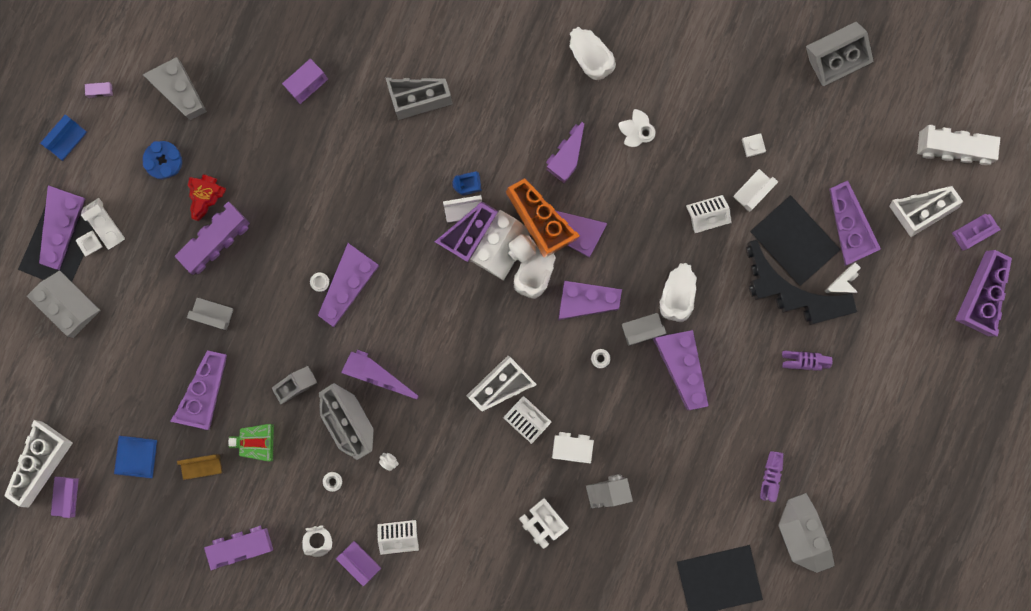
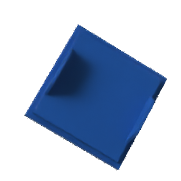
[114,436,157,478]

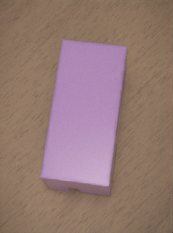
[85,82,113,98]

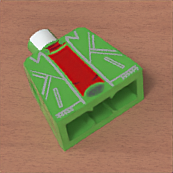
[229,424,274,461]

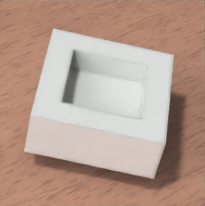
[742,133,766,157]
[76,230,103,257]

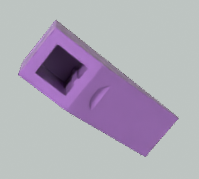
[546,122,584,183]

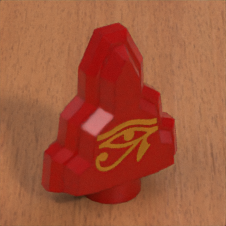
[188,174,226,221]

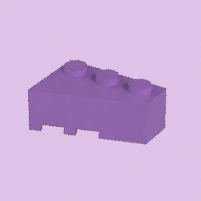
[435,202,499,262]
[558,281,622,321]
[204,526,273,570]

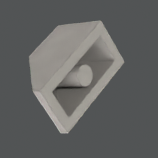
[272,366,317,404]

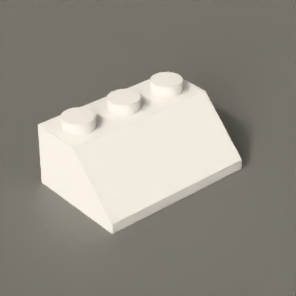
[470,210,531,281]

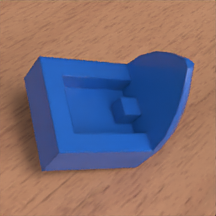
[452,171,482,195]

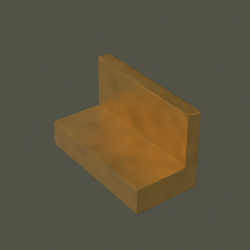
[177,454,222,480]

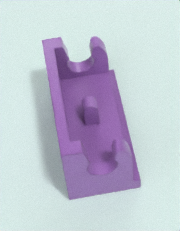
[282,58,328,104]
[952,213,1001,251]

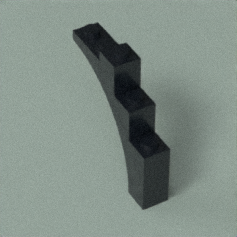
[746,240,857,325]

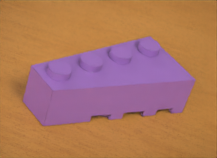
[955,250,1012,336]

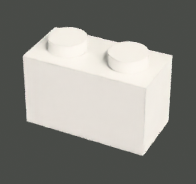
[552,432,594,463]

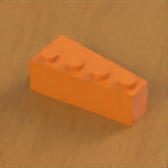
[506,178,580,258]

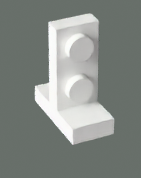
[81,198,125,250]

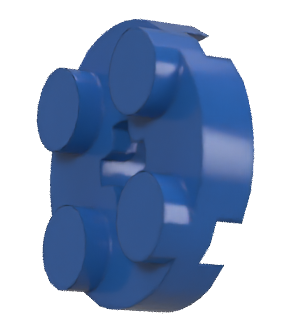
[143,141,182,180]

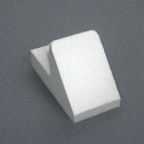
[824,262,860,294]

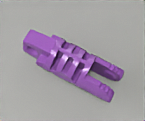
[782,351,832,370]
[760,451,783,502]

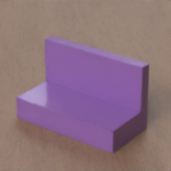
[51,477,79,518]
[336,541,381,586]

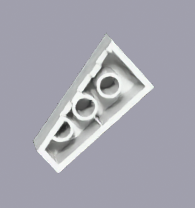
[917,125,1000,165]
[5,420,73,508]

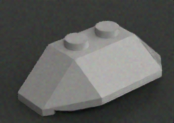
[319,383,373,460]
[778,493,835,573]

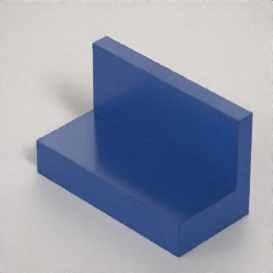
[40,114,87,161]

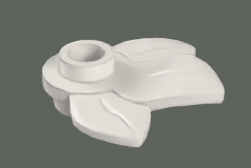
[618,109,655,147]

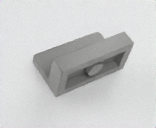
[187,298,233,331]
[622,313,666,346]

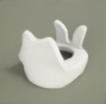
[302,526,332,557]

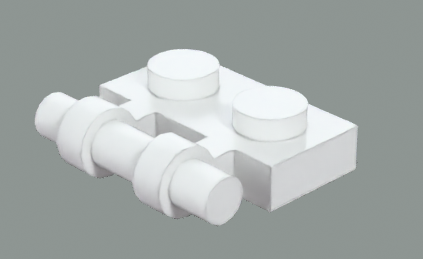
[519,498,569,549]

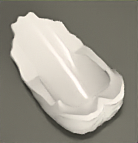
[569,27,616,80]
[514,247,556,299]
[660,263,697,322]

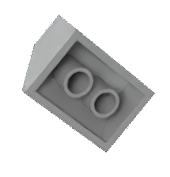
[806,22,874,86]
[27,271,101,338]

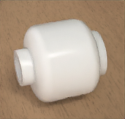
[508,234,537,263]

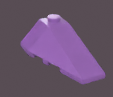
[342,350,419,400]

